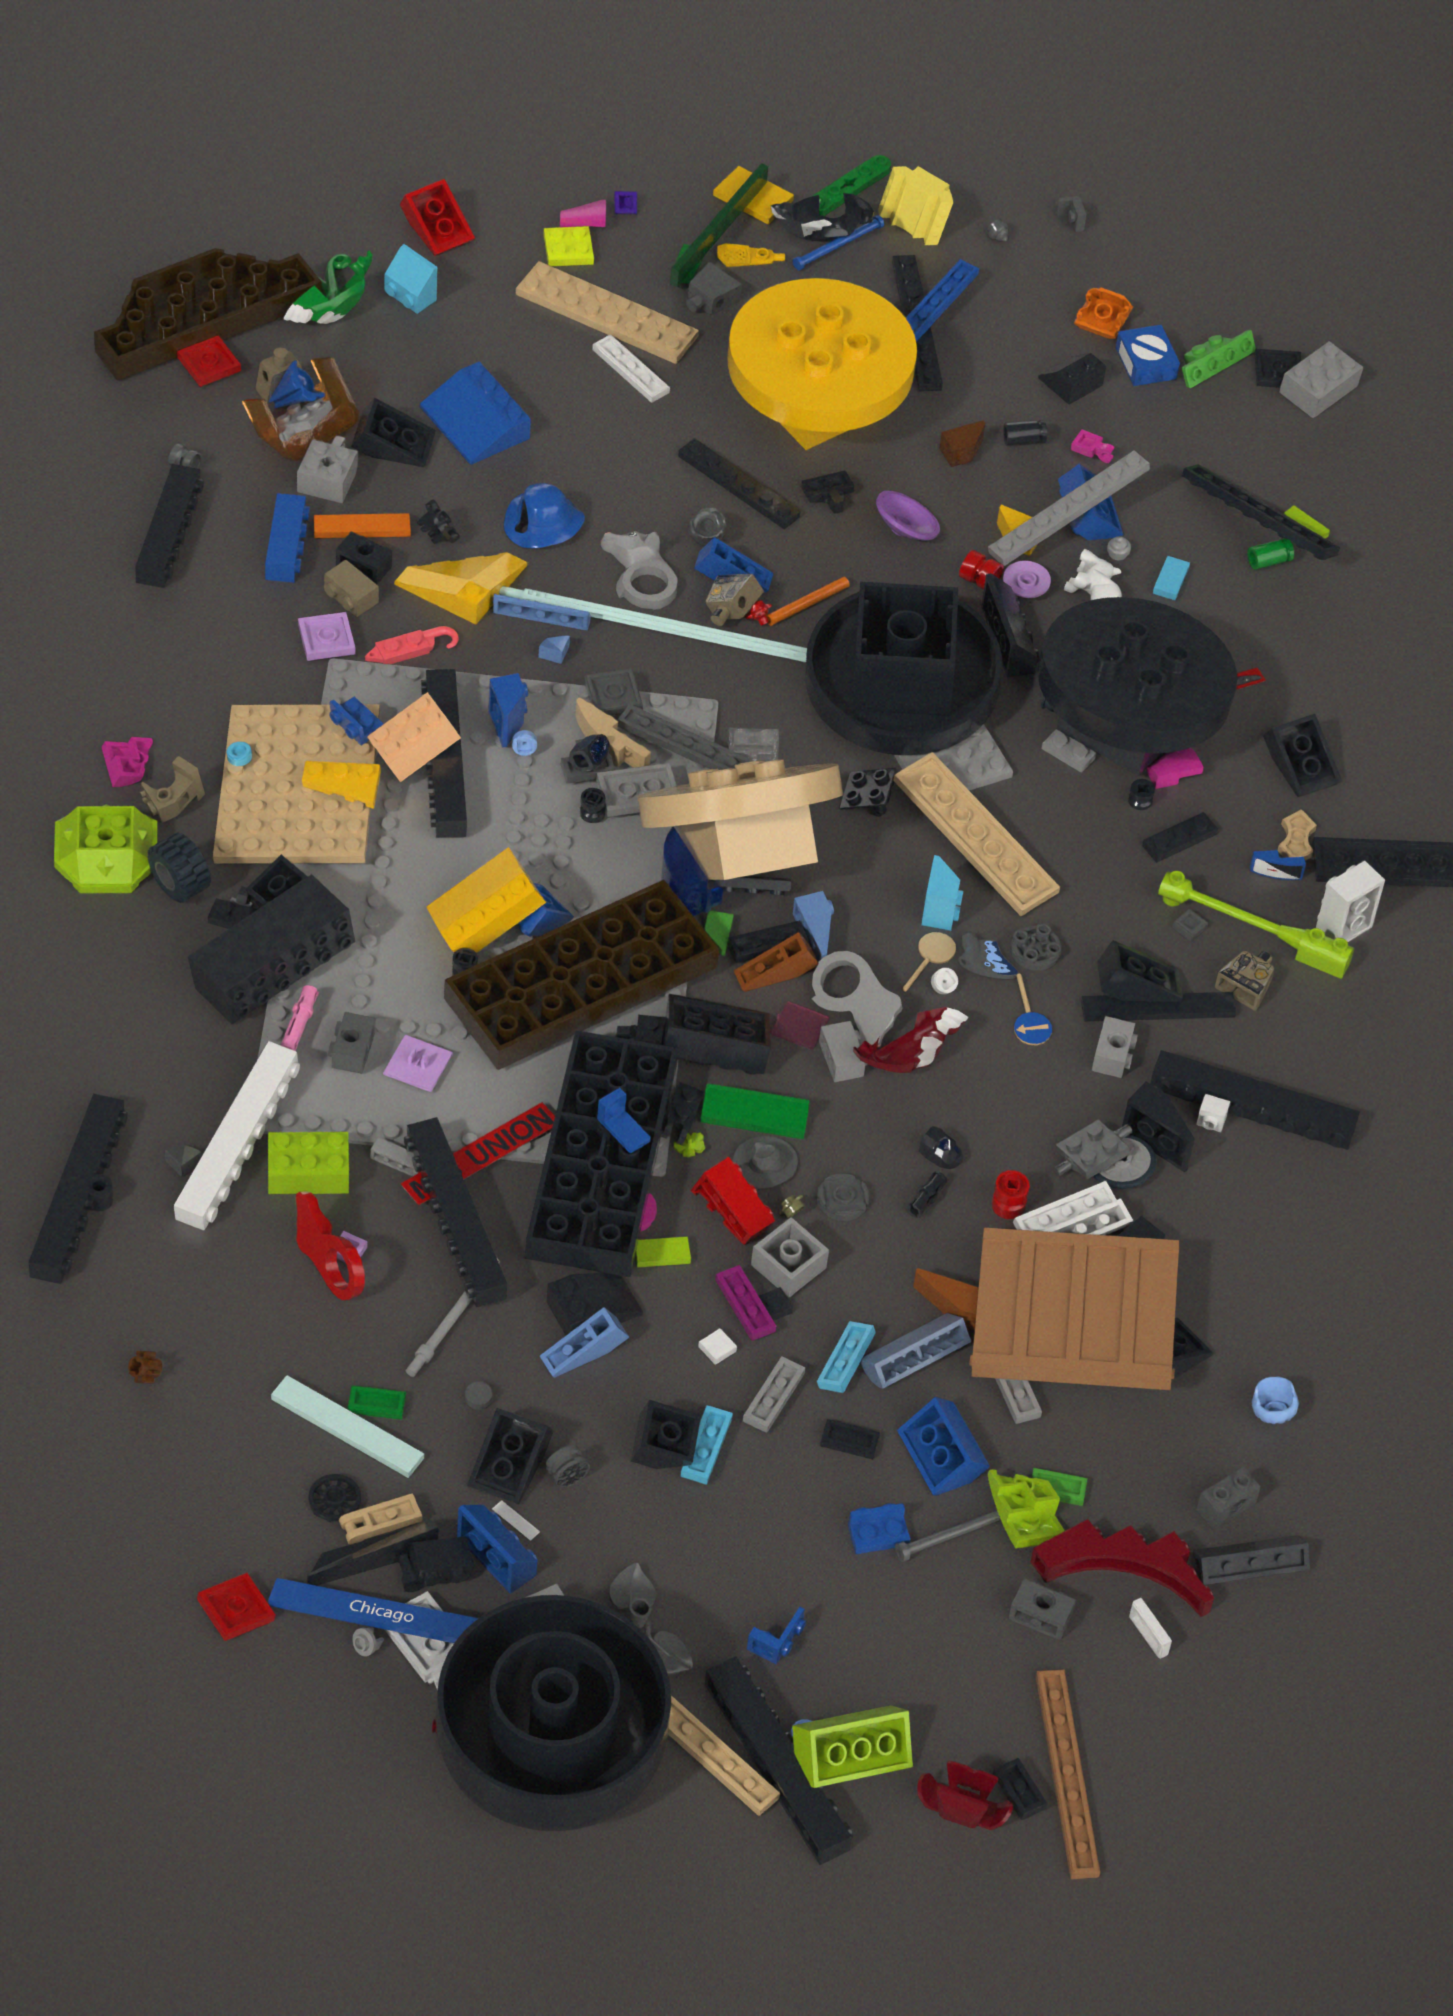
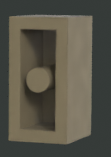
[324,560,379,617]

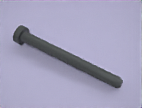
[895,1510,1001,1562]

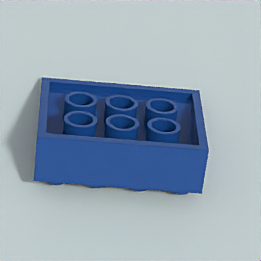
[420,361,531,465]

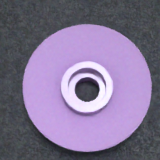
[1003,561,1051,598]

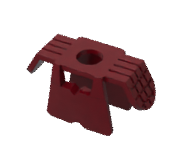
[917,1761,1013,1830]

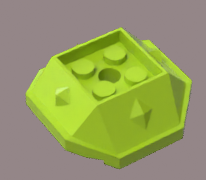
[54,804,158,893]

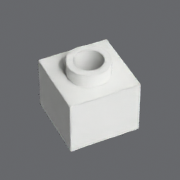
[1196,1094,1230,1132]

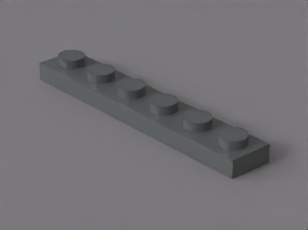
[617,704,753,770]

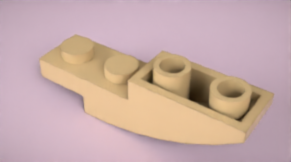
[575,697,651,768]

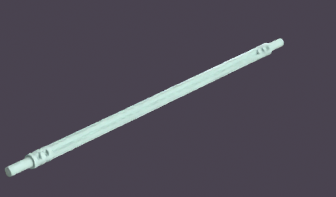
[499,586,807,662]

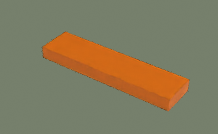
[314,513,411,538]

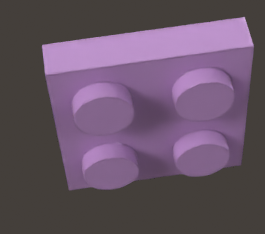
[298,612,355,661]

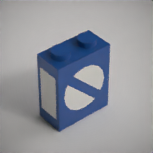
[1116,325,1180,386]

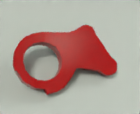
[296,1191,365,1300]

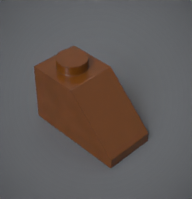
[939,420,986,467]

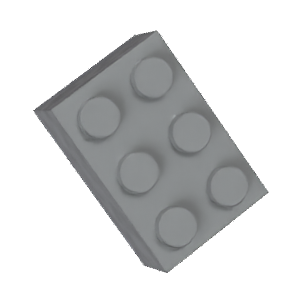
[1279,341,1363,419]

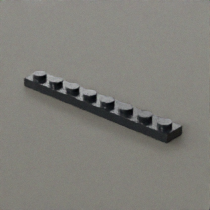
[892,255,943,392]
[1182,464,1340,560]

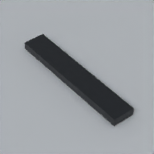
[1081,992,1236,1022]

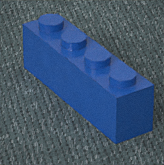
[265,493,310,583]

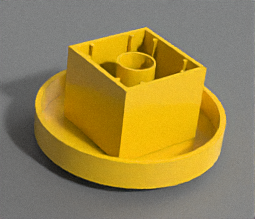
[727,278,917,450]

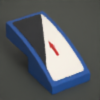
[1249,850,1306,880]

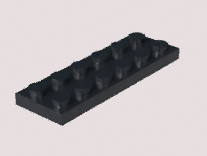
[1312,837,1453,887]

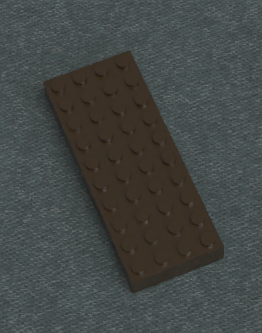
[444,879,719,1070]

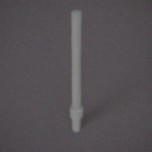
[406,1258,500,1377]

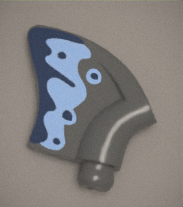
[958,932,1018,979]

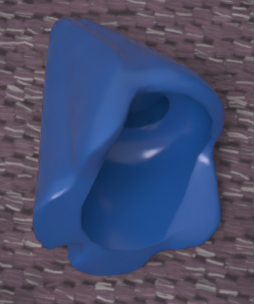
[269,360,325,408]

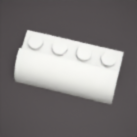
[1013,1181,1133,1235]

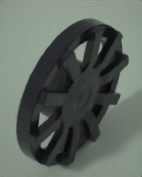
[309,1474,361,1523]

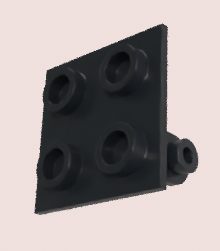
[840,768,896,817]

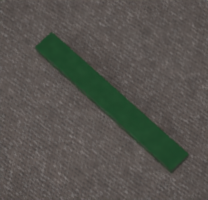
[670,163,769,287]

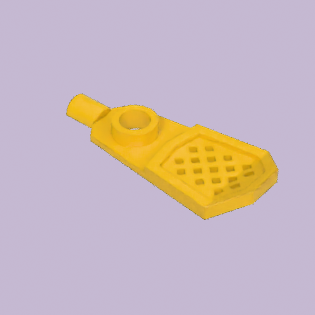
[717,243,785,267]

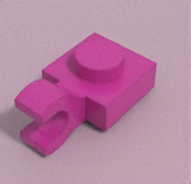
[1071,429,1114,463]

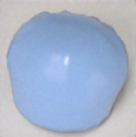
[1252,1376,1299,1424]

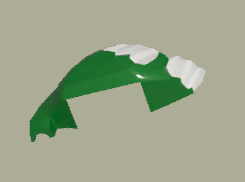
[284,250,372,324]

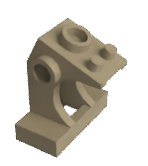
[140,756,205,823]

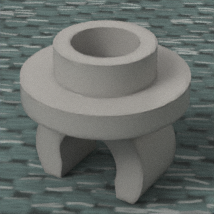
[352,1627,384,1656]

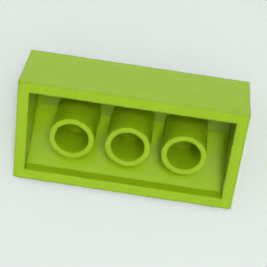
[792,1705,913,1788]

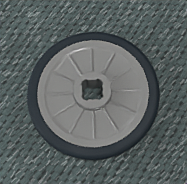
[1093,1135,1156,1189]

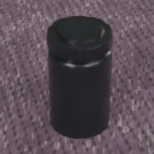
[1003,420,1047,446]

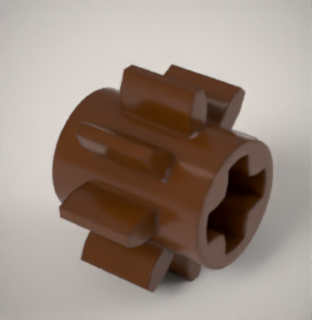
[128,1351,162,1384]

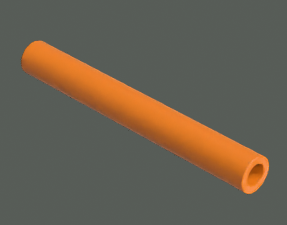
[766,576,850,626]

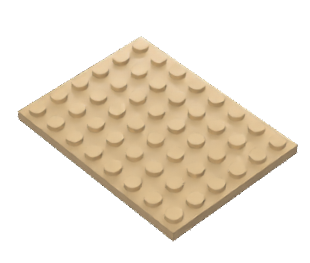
[213,704,380,864]

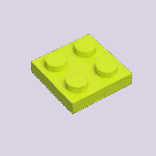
[543,226,594,266]

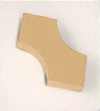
[1278,809,1317,861]

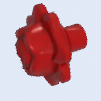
[745,600,772,626]

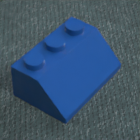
[1058,463,1124,540]
[897,1397,990,1496]
[457,1505,538,1594]

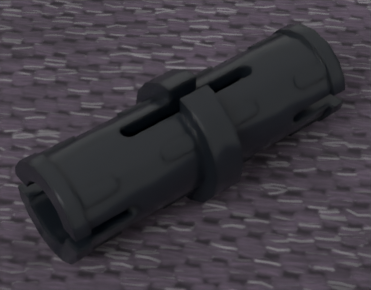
[907,1171,947,1218]

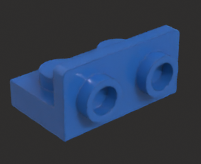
[329,696,383,746]
[848,1503,910,1554]

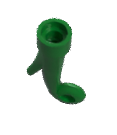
[318,254,352,301]

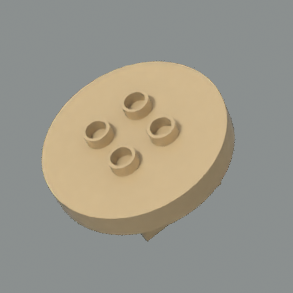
[637,759,843,880]

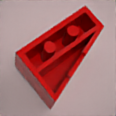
[690,1157,776,1245]

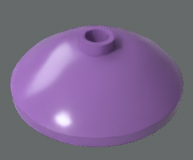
[876,491,940,541]

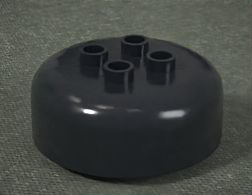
[436,1595,671,1831]

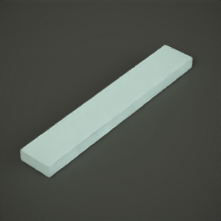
[271,1375,424,1478]

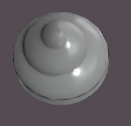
[1107,536,1131,560]

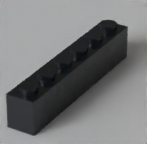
[135,464,204,588]

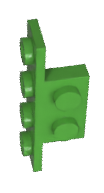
[1182,330,1256,388]

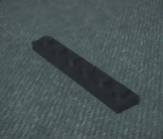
[678,438,800,530]

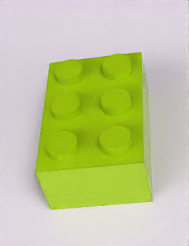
[268,1132,349,1194]

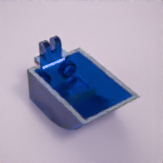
[661,826,723,916]

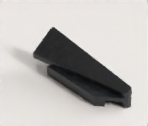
[307,1519,439,1586]

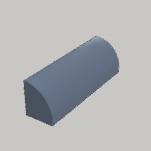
[860,1313,971,1389]

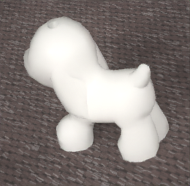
[1064,549,1122,600]

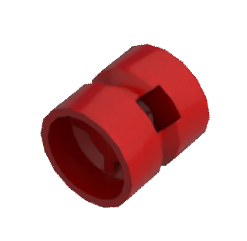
[959,550,1004,590]
[992,1170,1030,1219]

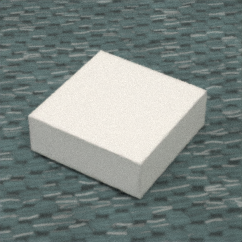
[698,1328,737,1365]

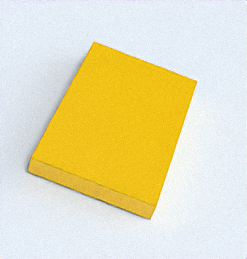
[713,166,794,225]

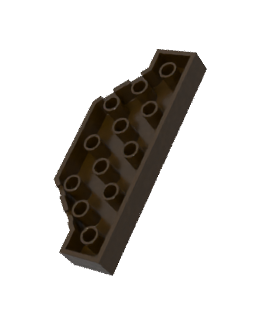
[94,248,322,381]

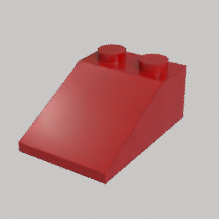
[400,178,475,256]

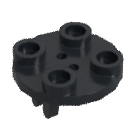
[417,499,461,544]

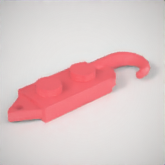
[365,626,459,664]

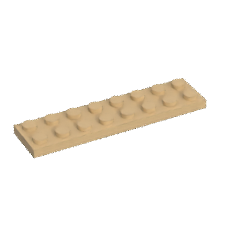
[516,261,699,364]
[893,752,1060,916]

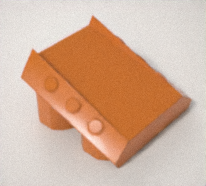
[1074,287,1133,339]

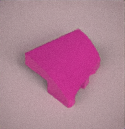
[560,200,606,227]
[101,737,153,787]
[1147,747,1204,789]

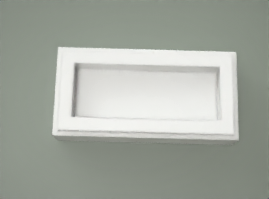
[1129,1598,1172,1659]

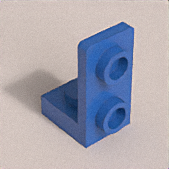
[597,1088,650,1153]
[747,1607,806,1665]

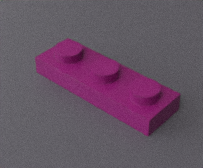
[715,1265,776,1341]

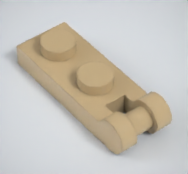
[339,1493,422,1545]

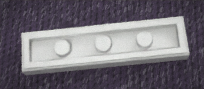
[592,334,670,403]

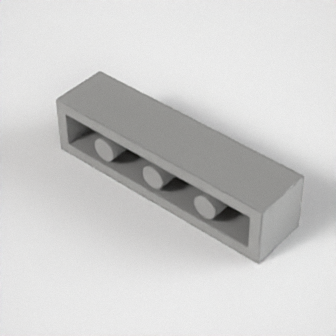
[370,1137,420,1176]

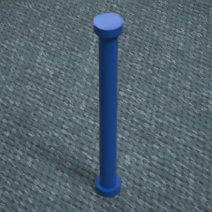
[793,215,884,271]

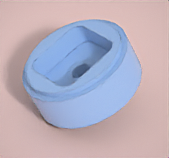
[512,730,537,756]

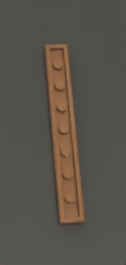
[1036,1669,1100,1879]

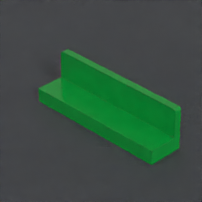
[700,1083,810,1140]

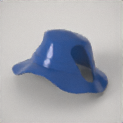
[504,483,585,548]

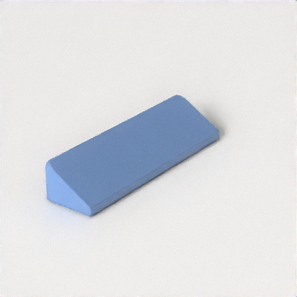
[493,594,591,631]

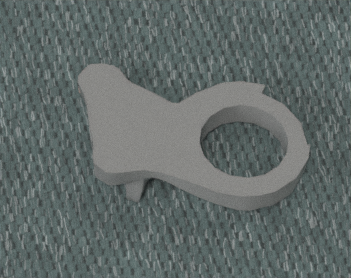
[601,531,678,610]
[811,951,903,1049]

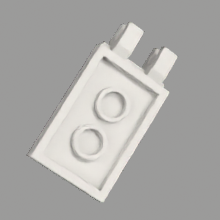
[384,1591,454,1690]

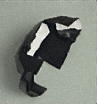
[771,193,874,240]

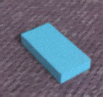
[1153,556,1190,600]

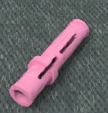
[280,985,319,1051]

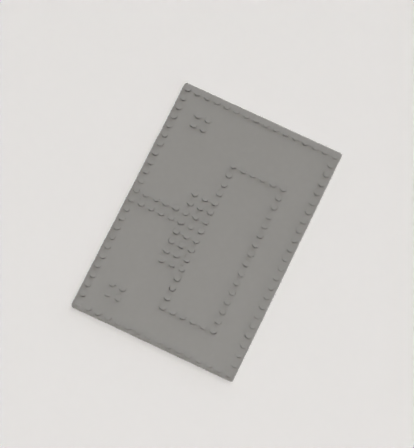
[257,658,718,1177]

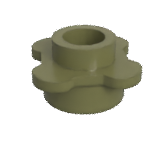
[779,1194,805,1219]

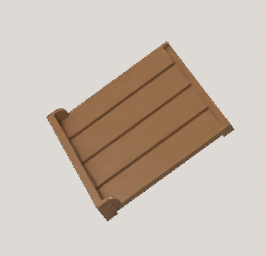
[970,1228,1179,1390]

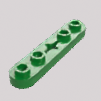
[811,155,891,216]

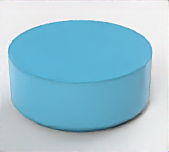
[226,742,252,766]

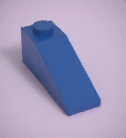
[694,537,773,593]

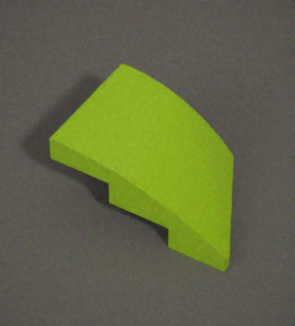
[988,1469,1065,1549]

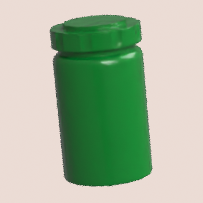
[1247,538,1294,570]

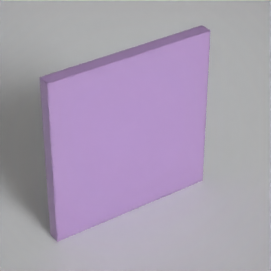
[383,1035,453,1092]

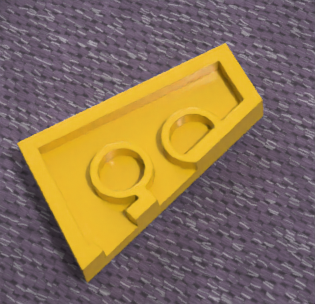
[302,761,381,809]

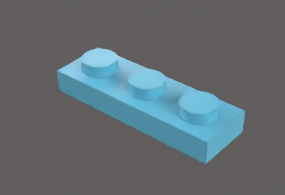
[817,1321,876,1393]
[681,1405,733,1485]

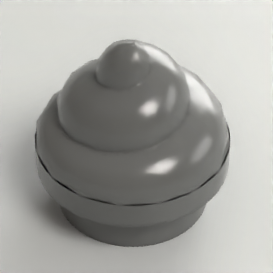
[986,218,1009,242]

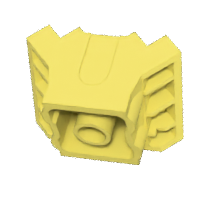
[878,166,953,245]

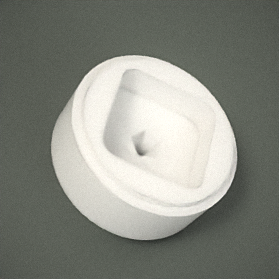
[931,968,958,994]

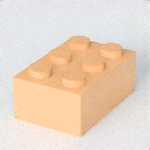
[368,692,461,782]

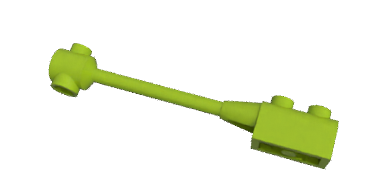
[1158,871,1354,979]

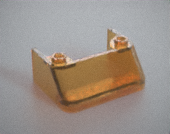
[242,357,359,460]

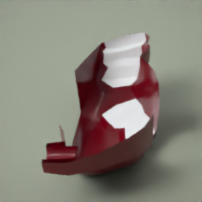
[853,1007,968,1073]

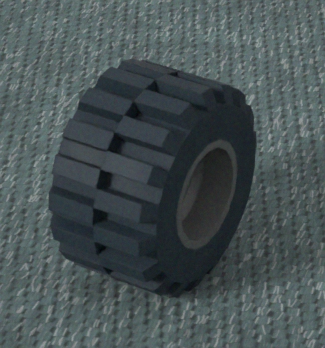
[148,832,211,903]

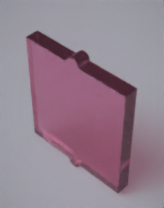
[771,1001,829,1050]

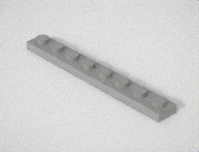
[988,450,1150,566]

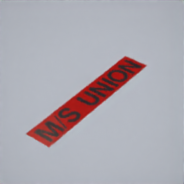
[401,1102,555,1205]

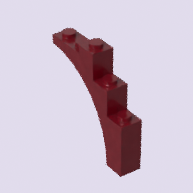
[1030,1519,1214,1617]

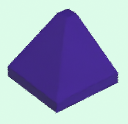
[614,191,637,215]

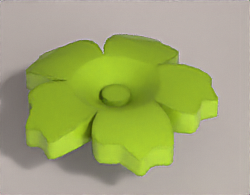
[673,1132,705,1158]

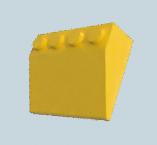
[426,847,546,953]

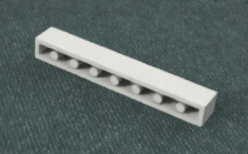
[174,1041,300,1230]

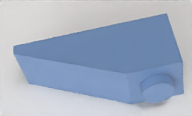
[793,891,834,962]
[540,1307,629,1378]

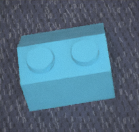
[384,244,437,314]
[921,855,963,931]

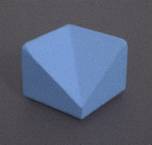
[538,636,570,664]

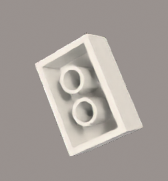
[1316,861,1385,942]

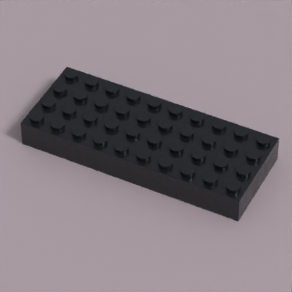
[525,1030,678,1277]

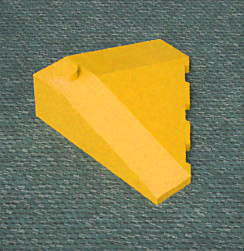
[394,552,528,625]

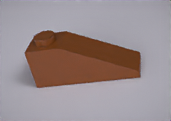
[734,932,818,992]
[913,1268,979,1330]

